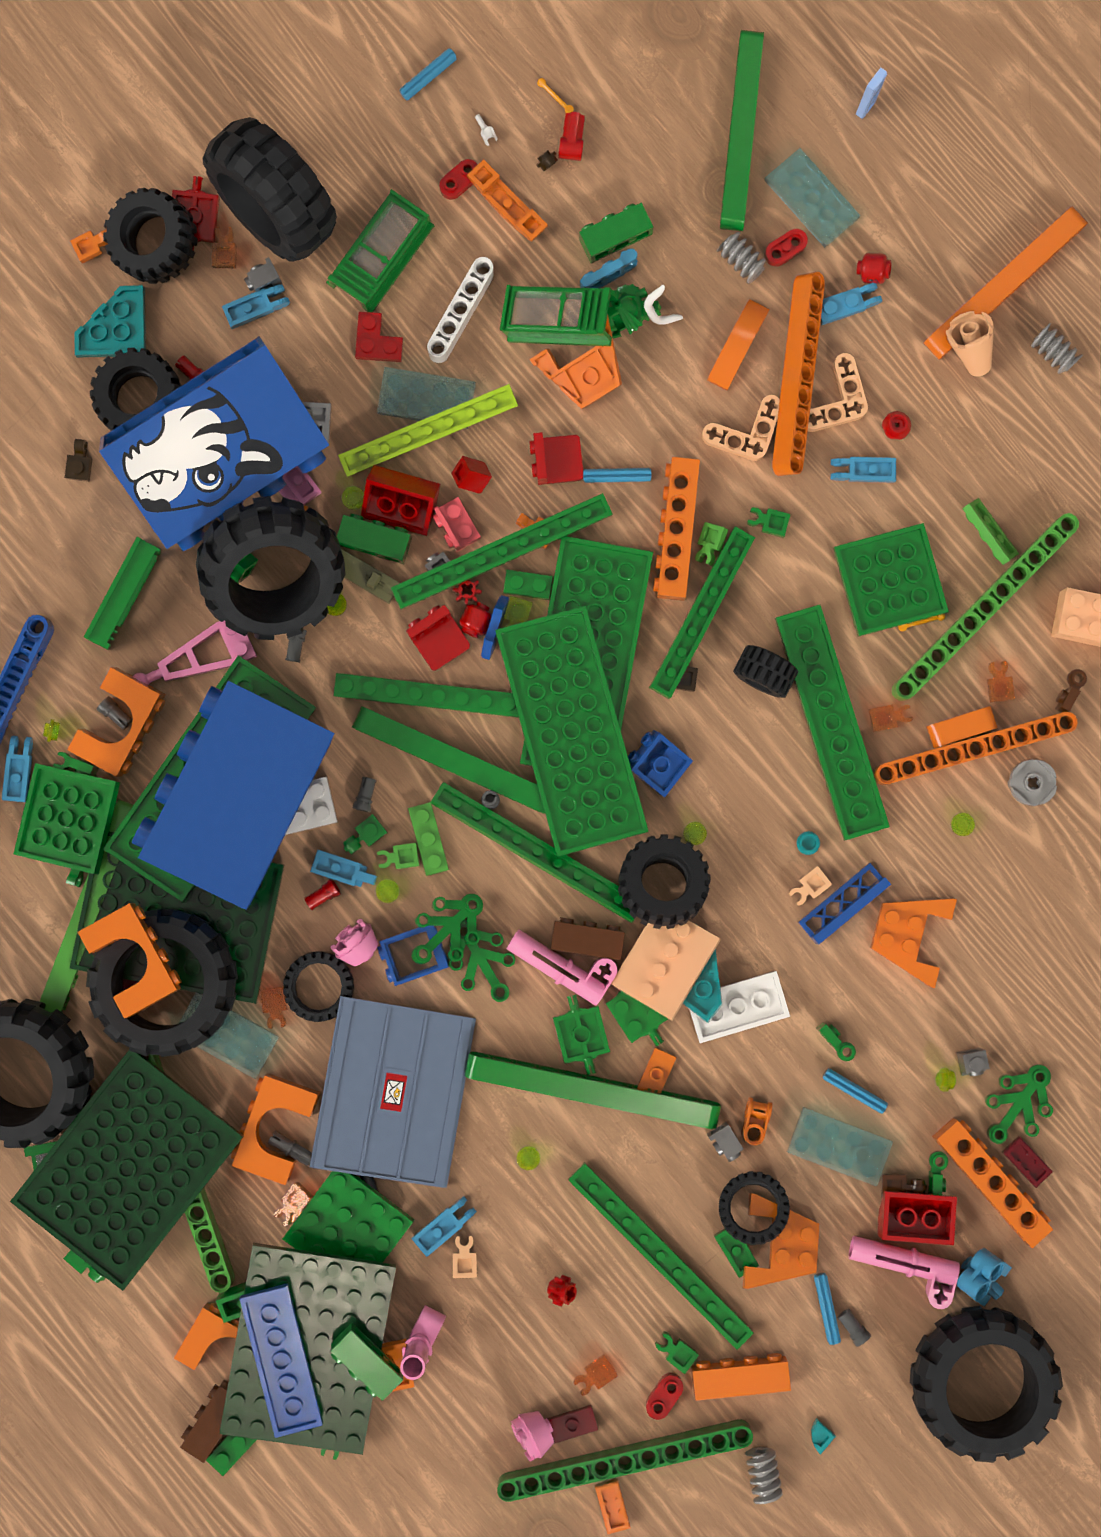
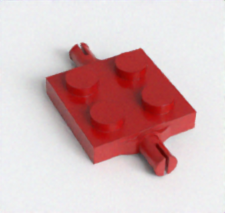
[172,176,220,251]

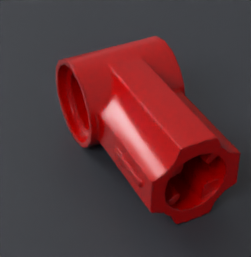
[558,112,585,161]

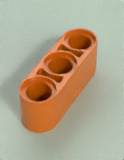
[926,706,998,748]

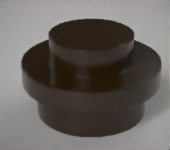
[536,150,558,171]

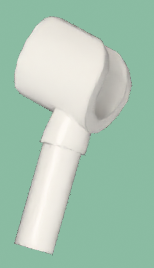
[475,114,498,146]

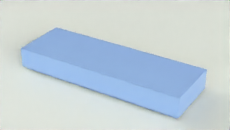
[856,67,887,119]

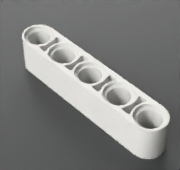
[427,257,494,363]

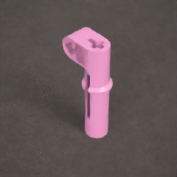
[506,929,617,1006]
[848,1236,960,1309]
[400,1305,446,1380]

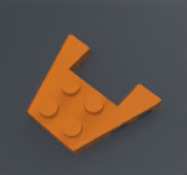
[529,314,622,409]
[871,899,957,988]
[743,1193,820,1289]

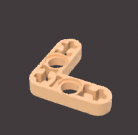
[808,353,868,432]
[702,395,780,461]

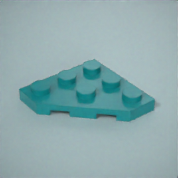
[74,285,146,358]
[683,924,722,1023]

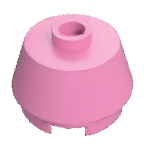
[331,919,378,966]
[511,1411,554,1462]

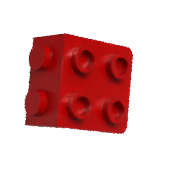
[529,432,583,485]
[406,605,470,671]

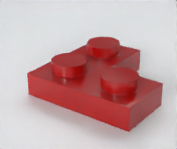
[355,312,403,362]

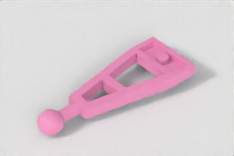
[133,621,257,685]

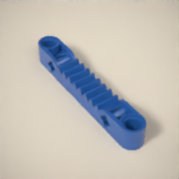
[0,615,54,744]

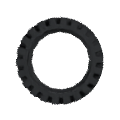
[283,952,354,1022]
[719,1171,790,1245]

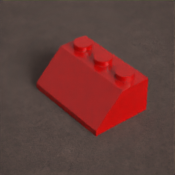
[361,465,441,536]
[877,1191,957,1245]

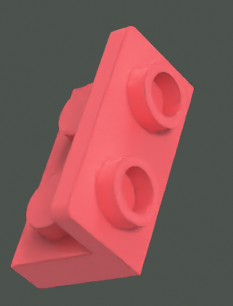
[432,497,481,552]

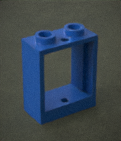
[377,926,450,986]

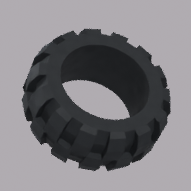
[203,117,337,261]
[196,496,346,640]
[86,908,238,1057]
[0,999,94,1148]
[910,1306,1063,1463]

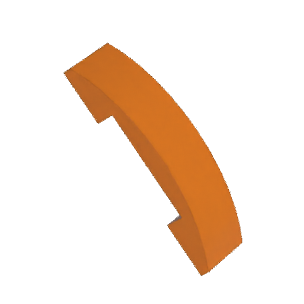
[467,159,548,242]
[707,299,770,390]

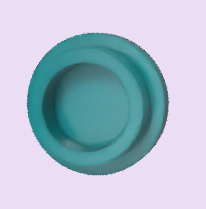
[796,831,820,855]

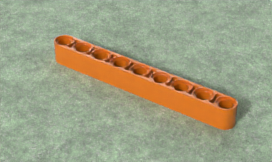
[923,206,1088,360]
[772,272,825,476]
[873,712,1078,785]

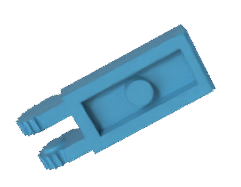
[580,248,638,288]
[821,283,883,325]
[222,284,290,329]
[830,457,896,483]
[2,736,33,802]
[412,1196,477,1257]

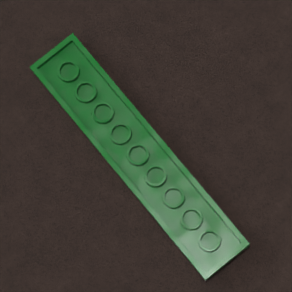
[775,605,890,841]

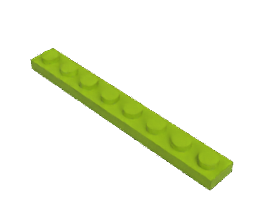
[338,384,518,477]

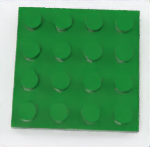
[833,523,949,637]
[13,763,121,875]
[282,1171,415,1262]

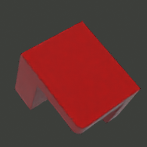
[451,456,492,494]

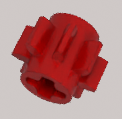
[453,579,482,606]
[547,1275,577,1307]

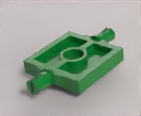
[605,991,668,1046]
[553,994,610,1075]

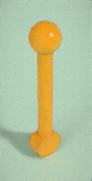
[537,78,574,114]
[898,614,946,632]

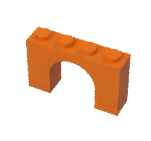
[67,667,166,777]
[78,903,181,1019]
[231,1073,321,1185]
[174,1303,240,1370]

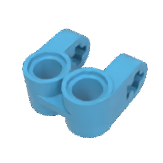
[957,1248,1012,1307]

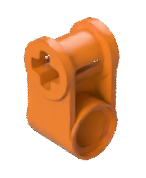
[741,1097,773,1145]

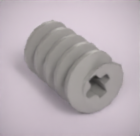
[717,232,766,284]
[1031,323,1083,374]
[745,1447,783,1504]

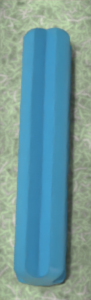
[399,48,457,100]
[583,468,652,483]
[823,1068,888,1114]
[814,1273,841,1345]

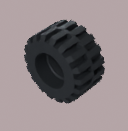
[733,645,798,698]

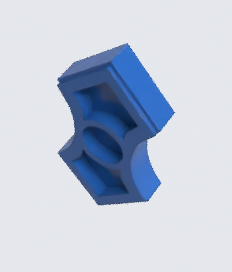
[481,595,509,660]

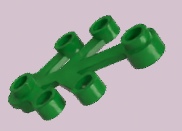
[412,894,483,964]
[449,920,516,1002]
[985,1065,1053,1144]

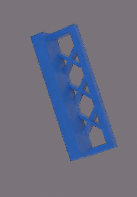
[798,863,891,945]

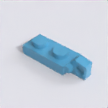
[310,849,378,887]

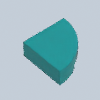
[811,1418,836,1455]

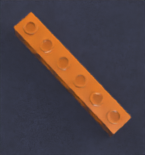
[653,457,700,601]
[932,1118,1053,1248]

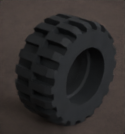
[103,188,198,284]
[90,347,182,431]
[618,834,711,929]

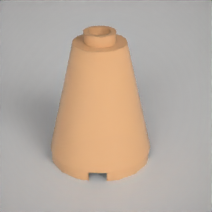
[946,311,994,376]

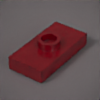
[1002,1136,1053,1188]
[547,1405,598,1444]

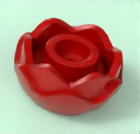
[882,411,911,440]

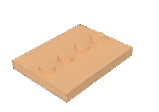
[611,920,720,1021]

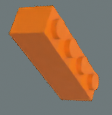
[691,1353,791,1401]

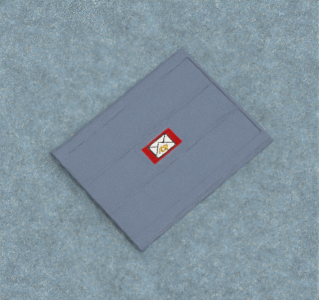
[309,996,476,1188]

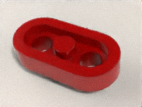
[439,159,478,200]
[765,229,808,267]
[646,1373,683,1420]

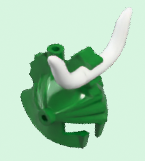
[608,284,683,339]

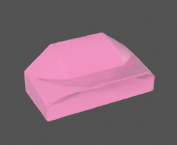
[279,466,322,506]

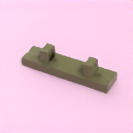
[341,549,400,604]

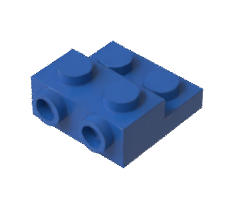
[628,730,693,797]

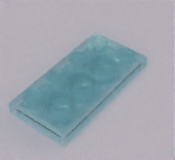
[765,148,861,248]
[377,367,476,429]
[179,993,279,1079]
[787,1107,893,1186]

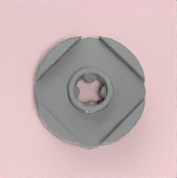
[1008,759,1057,806]

